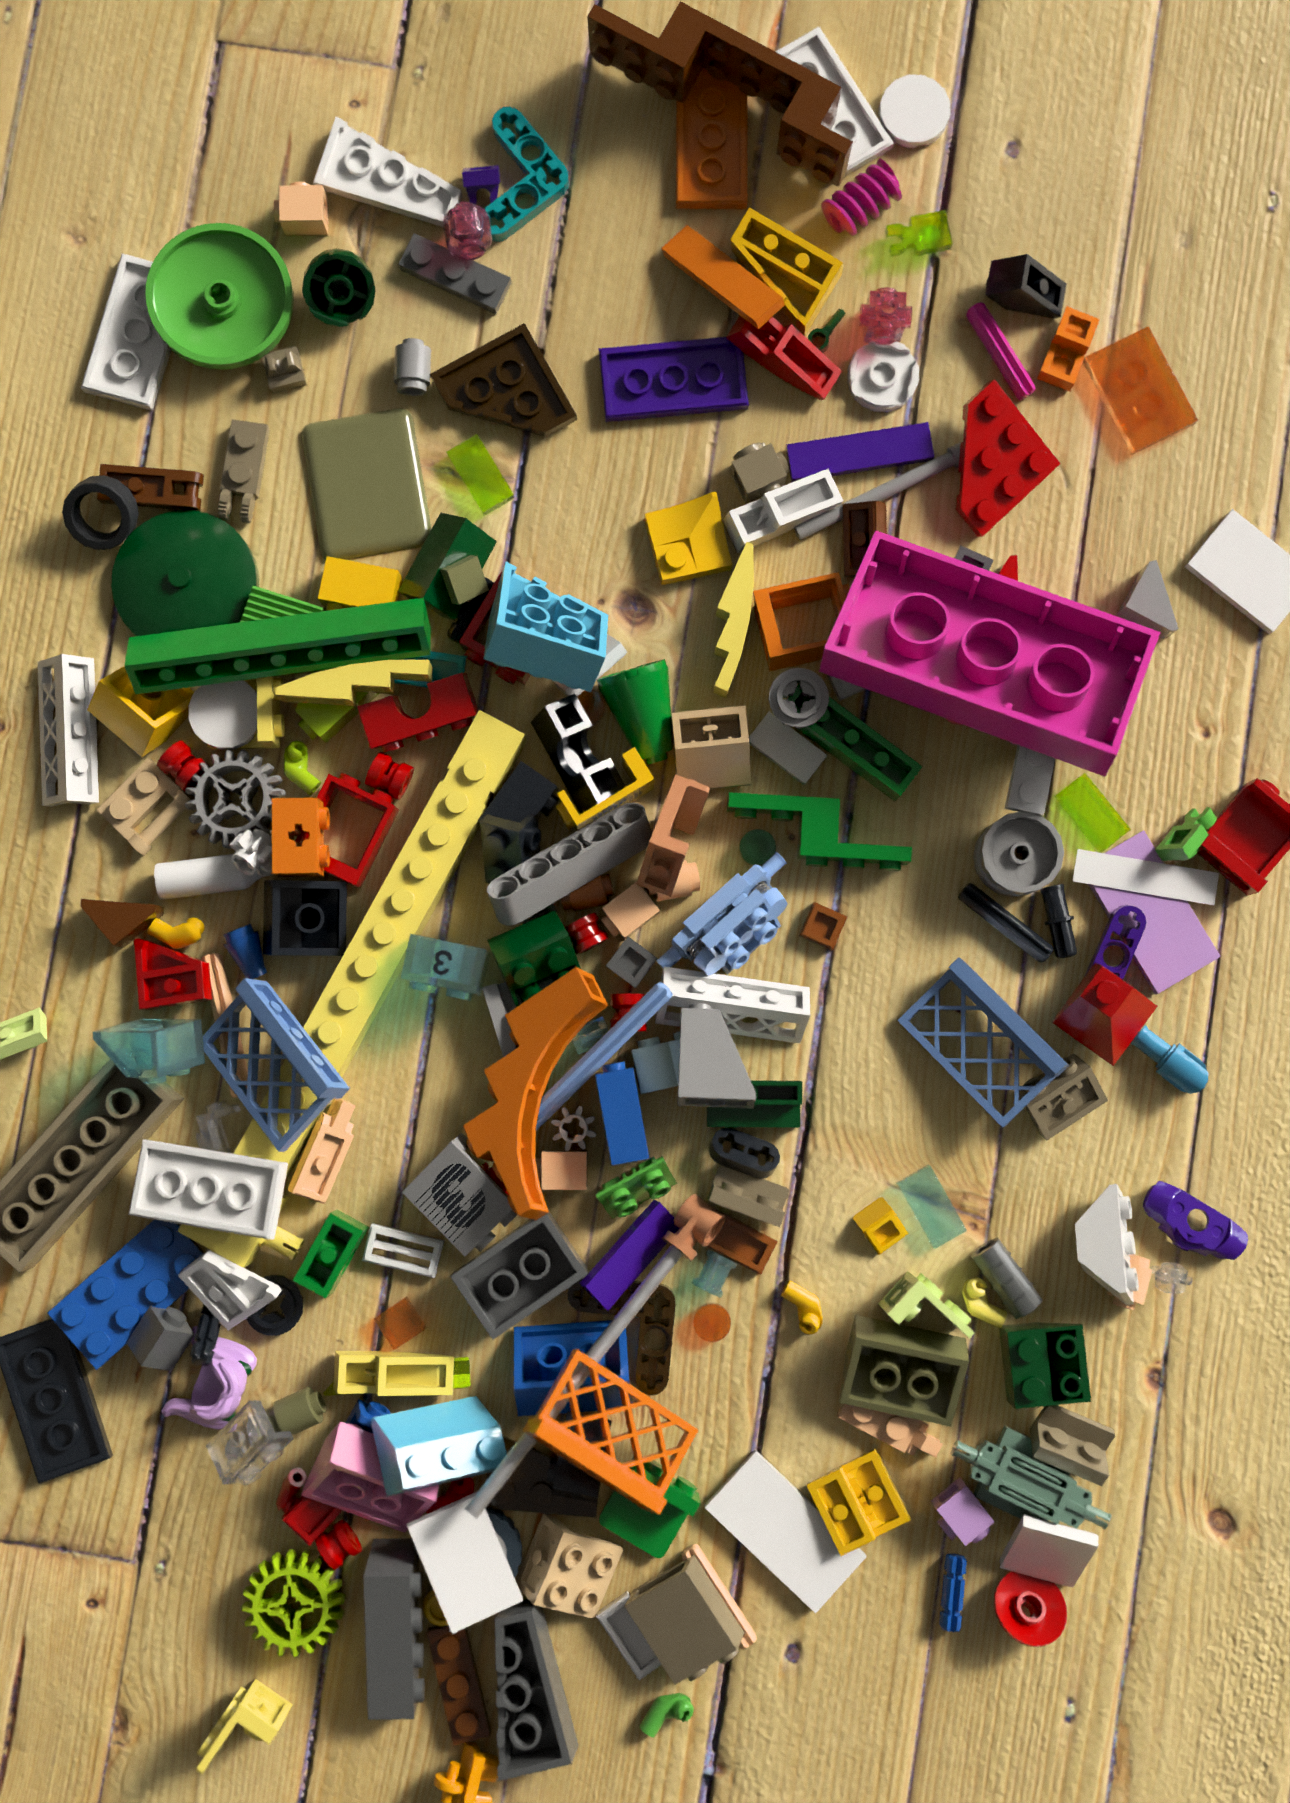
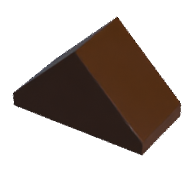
[80,899,164,948]

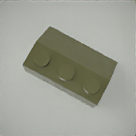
[839,1315,969,1427]

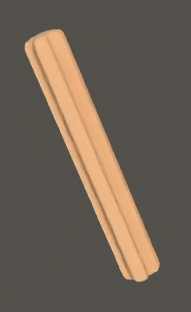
[201,953,248,1098]

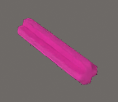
[966,302,1036,400]

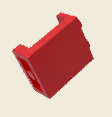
[1197,778,1290,896]

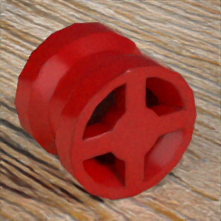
[564,912,609,955]
[315,1519,362,1570]

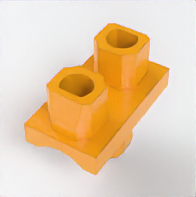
[434,1742,499,1803]

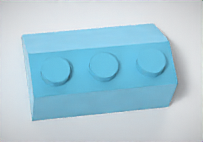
[371,1396,507,1496]

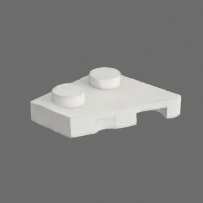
[178,1250,282,1331]

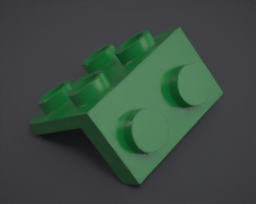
[599,1457,701,1559]

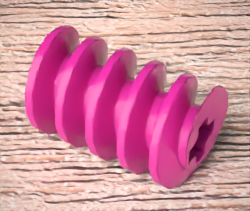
[821,158,902,236]

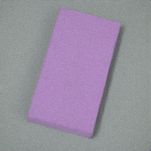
[1088,830,1221,994]

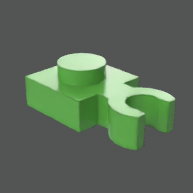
[1155,807,1217,861]

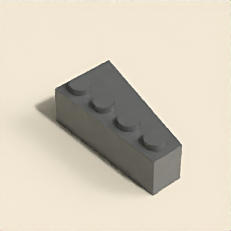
[364,1538,425,1720]

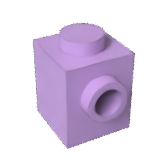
[931,1477,994,1546]

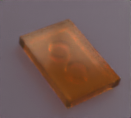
[1083,326,1198,455]

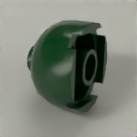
[302,248,376,327]

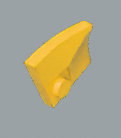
[644,491,732,585]

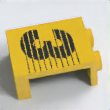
[556,747,654,831]

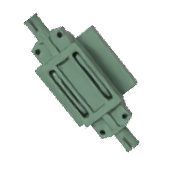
[951,1425,1111,1529]

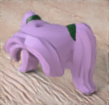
[161,1326,257,1430]

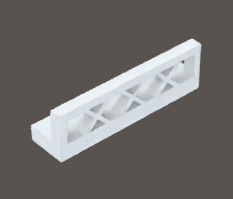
[38,654,99,807]
[655,967,810,1043]

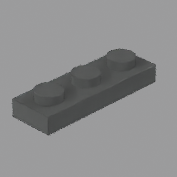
[398,233,512,314]

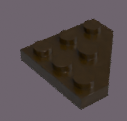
[430,323,577,437]

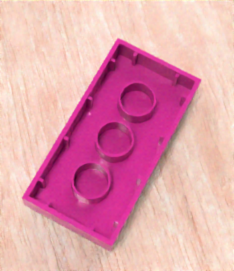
[819,530,1160,777]

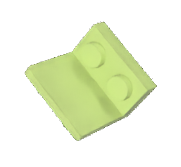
[878,1271,975,1338]

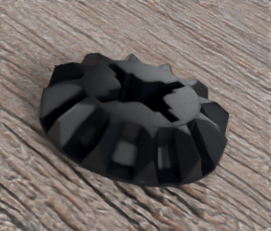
[246,1275,304,1336]

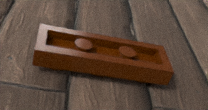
[426,1625,491,1746]

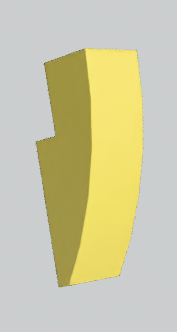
[333,1351,454,1396]

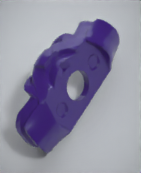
[1143,1181,1248,1260]

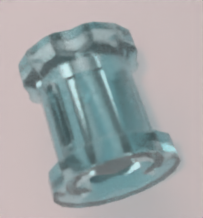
[691,1249,737,1298]

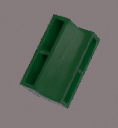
[398,512,497,621]
[706,1080,802,1128]

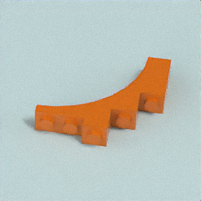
[463,967,608,1220]

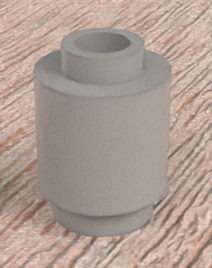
[394,338,431,396]

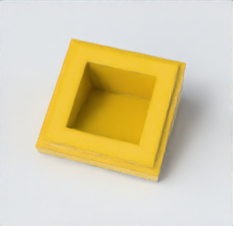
[853,1197,909,1255]

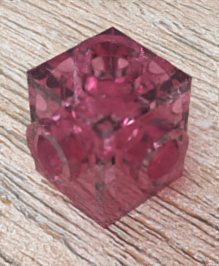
[859,287,912,345]

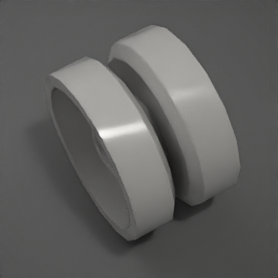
[973,811,1064,897]

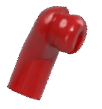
[426,1477,474,1514]

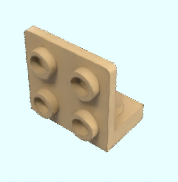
[516,1514,623,1618]

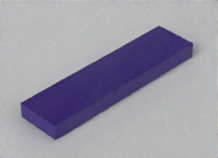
[786,422,935,483]

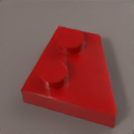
[134,939,212,1010]

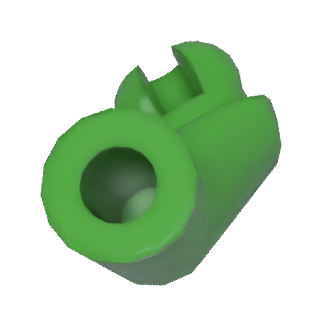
[639,1693,694,1738]

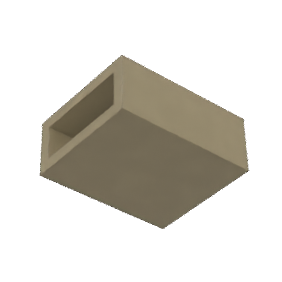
[624,1555,744,1684]

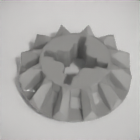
[768,668,829,729]

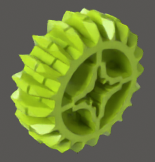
[241,1549,346,1658]

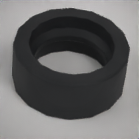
[62,475,139,550]

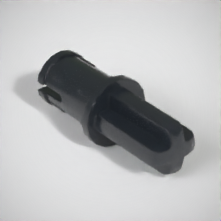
[1040,884,1077,959]

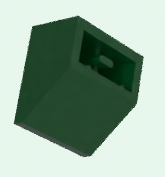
[487,911,581,1007]
[999,1322,1091,1409]

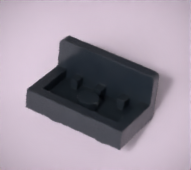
[480,813,541,884]

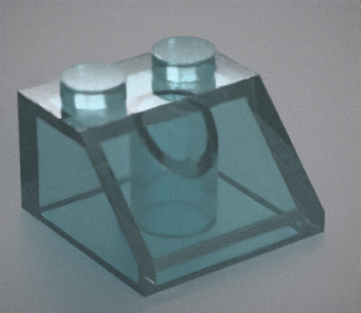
[92,1019,205,1084]

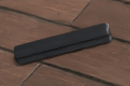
[958,883,1054,963]

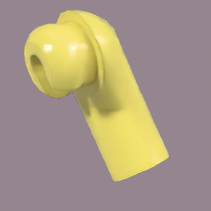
[962,1277,1007,1328]

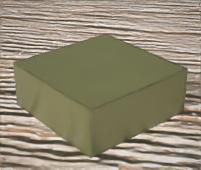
[440,555,489,605]

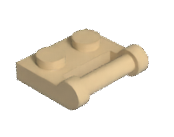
[97,758,193,856]

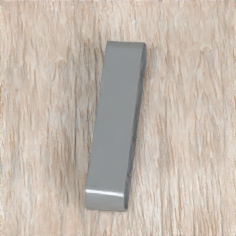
[487,802,652,926]

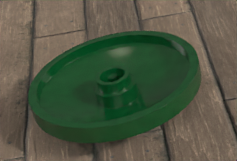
[111,510,259,636]

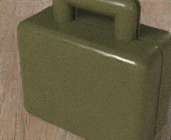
[301,408,432,560]

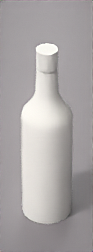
[154,854,274,900]

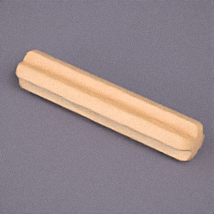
[681,1544,757,1649]

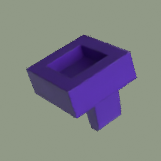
[462,165,500,204]

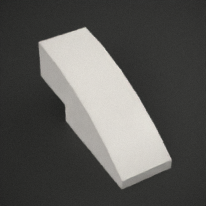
[723,469,843,553]

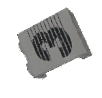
[402,1133,517,1256]

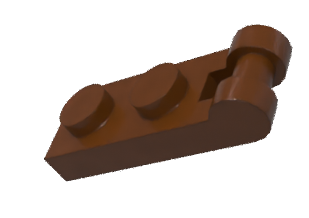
[97,464,204,511]

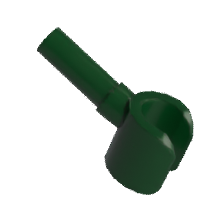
[808,309,846,353]

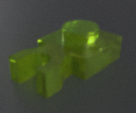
[885,210,953,257]

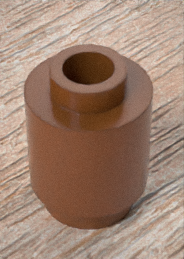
[561,874,614,912]

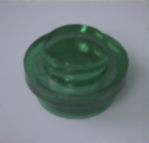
[739,829,776,866]

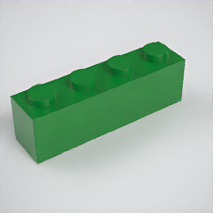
[788,683,923,802]

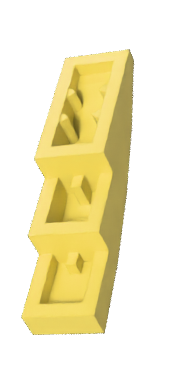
[713,542,754,698]
[275,660,433,706]

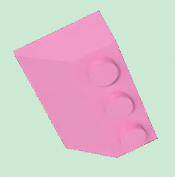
[302,1422,439,1533]

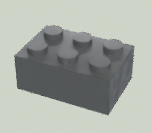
[450,1210,589,1340]

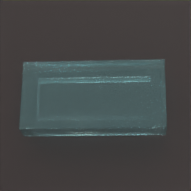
[896,1165,967,1249]

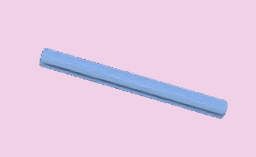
[536,982,673,1131]

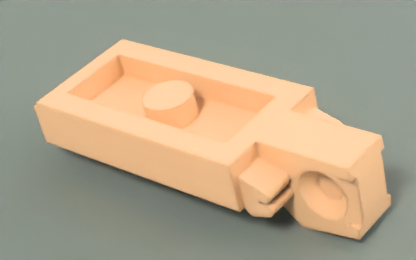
[287,1099,356,1204]
[837,1404,943,1457]

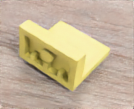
[196,1679,292,1774]

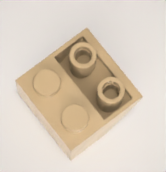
[671,706,751,789]

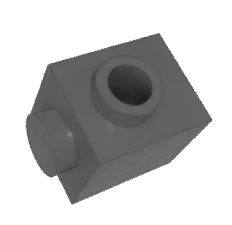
[127,1306,195,1371]

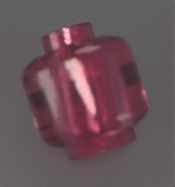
[443,202,492,261]

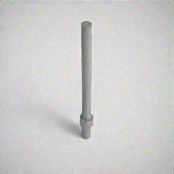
[794,442,961,540]

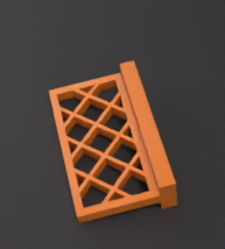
[522,1349,698,1515]

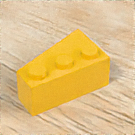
[730,207,843,336]

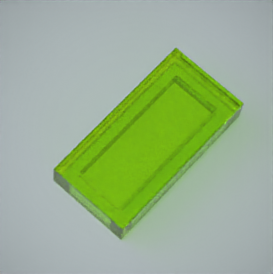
[446,434,515,516]
[1054,773,1131,853]

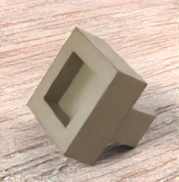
[262,346,307,393]

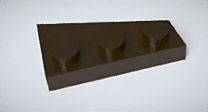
[486,1434,598,1518]

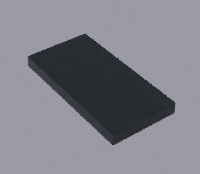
[0,1318,113,1484]

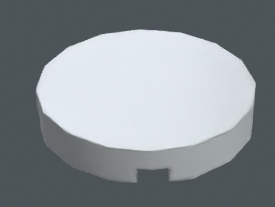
[879,75,950,148]
[847,339,919,412]
[189,680,257,750]

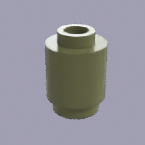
[267,1387,326,1437]

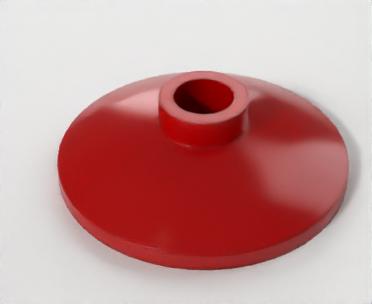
[994,1571,1067,1647]

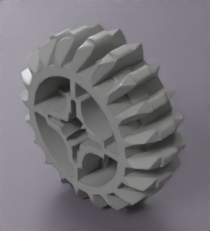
[185,750,286,849]

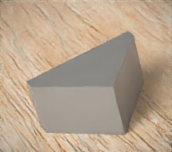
[1117,560,1178,639]

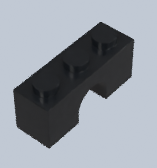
[531,693,626,814]

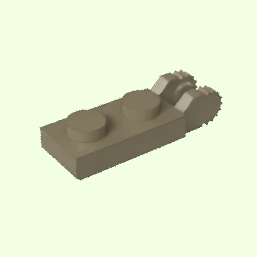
[218,419,270,523]

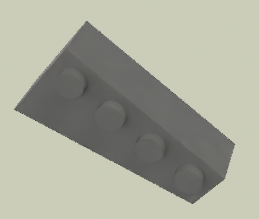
[495,1599,579,1781]

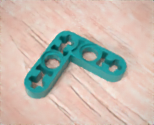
[480,107,569,242]

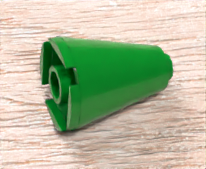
[597,659,673,764]

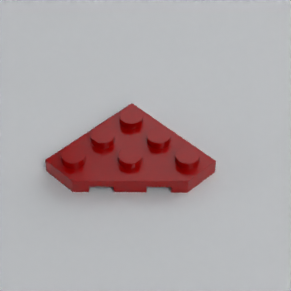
[956,379,1061,537]

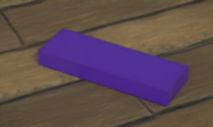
[579,1200,679,1311]

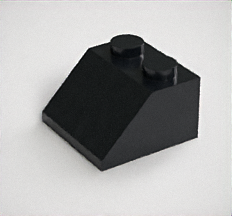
[263,880,347,956]

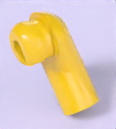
[147,917,205,949]
[781,1280,823,1335]

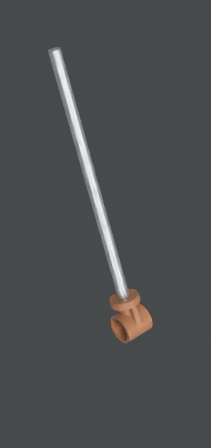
[465,1194,726,1519]

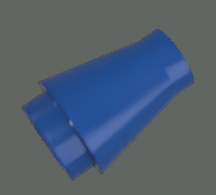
[223,924,268,979]

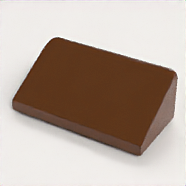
[842,501,887,577]

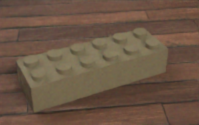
[0,1050,184,1272]

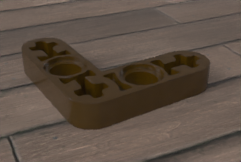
[568,1277,676,1395]

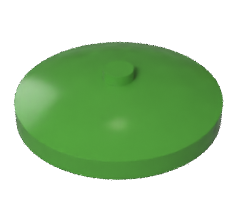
[145,223,294,370]

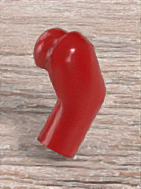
[275,1468,307,1514]

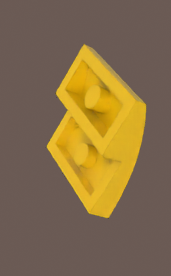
[806,1448,910,1556]

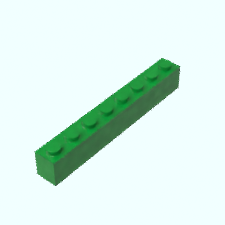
[124,598,431,695]

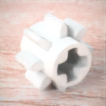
[229,829,272,875]
[551,1106,596,1151]

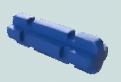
[939,1553,967,1632]

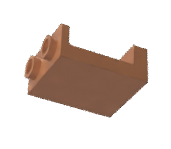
[636,774,710,897]

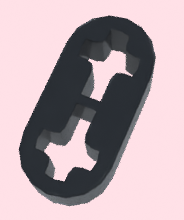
[709,1128,780,1179]

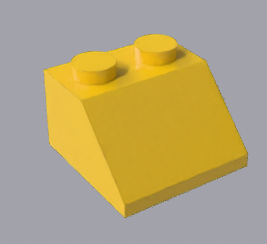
[87,666,194,757]

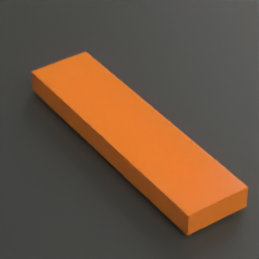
[661,225,785,329]

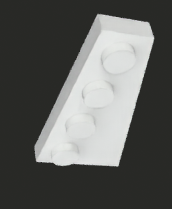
[314,116,462,230]

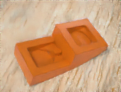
[1037,306,1100,392]

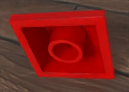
[1052,962,1158,1066]

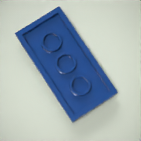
[48,1219,204,1370]

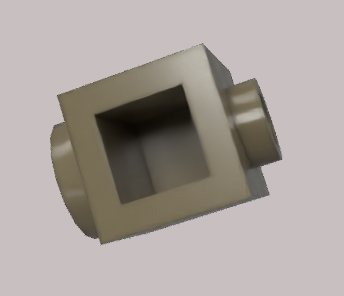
[730,442,789,504]

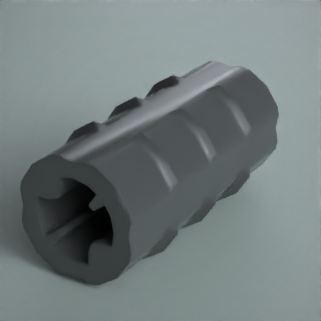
[971,1238,1043,1319]

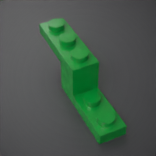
[727,792,912,871]

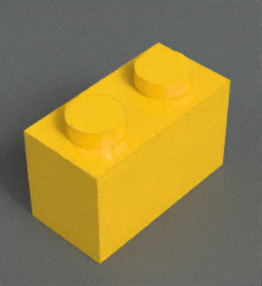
[317,556,403,611]

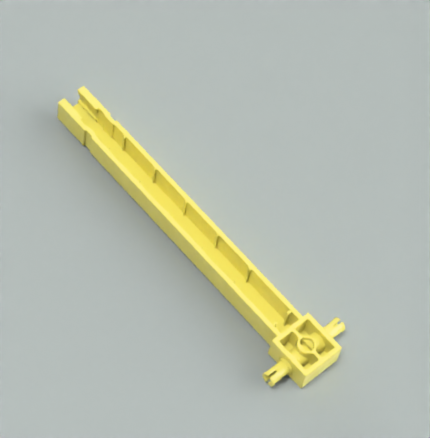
[177,710,527,1268]

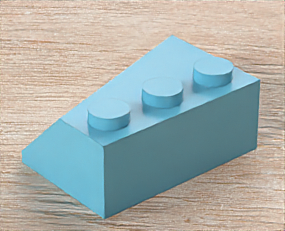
[484,561,608,692]

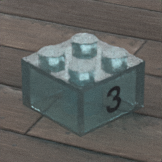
[401,934,490,1001]

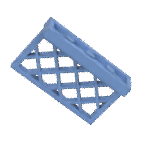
[897,957,1069,1128]
[197,978,350,1152]

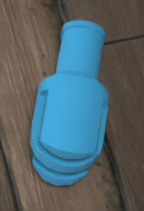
[1131,1025,1208,1094]

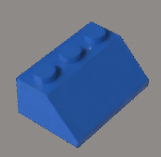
[514,1320,631,1416]

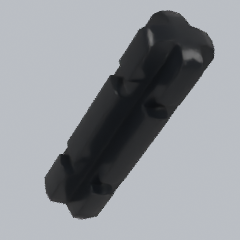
[447,577,494,644]
[190,1304,221,1366]

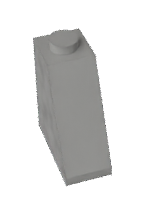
[678,1003,756,1109]

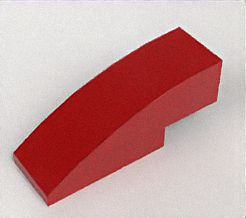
[726,316,842,400]

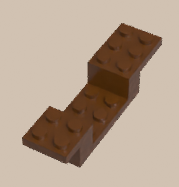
[587,1,853,187]

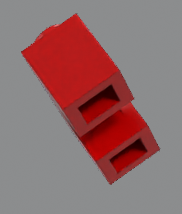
[357,672,479,753]

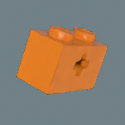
[272,798,330,877]

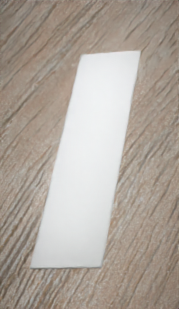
[1073,849,1219,905]

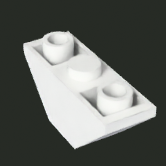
[1075,1184,1139,1305]

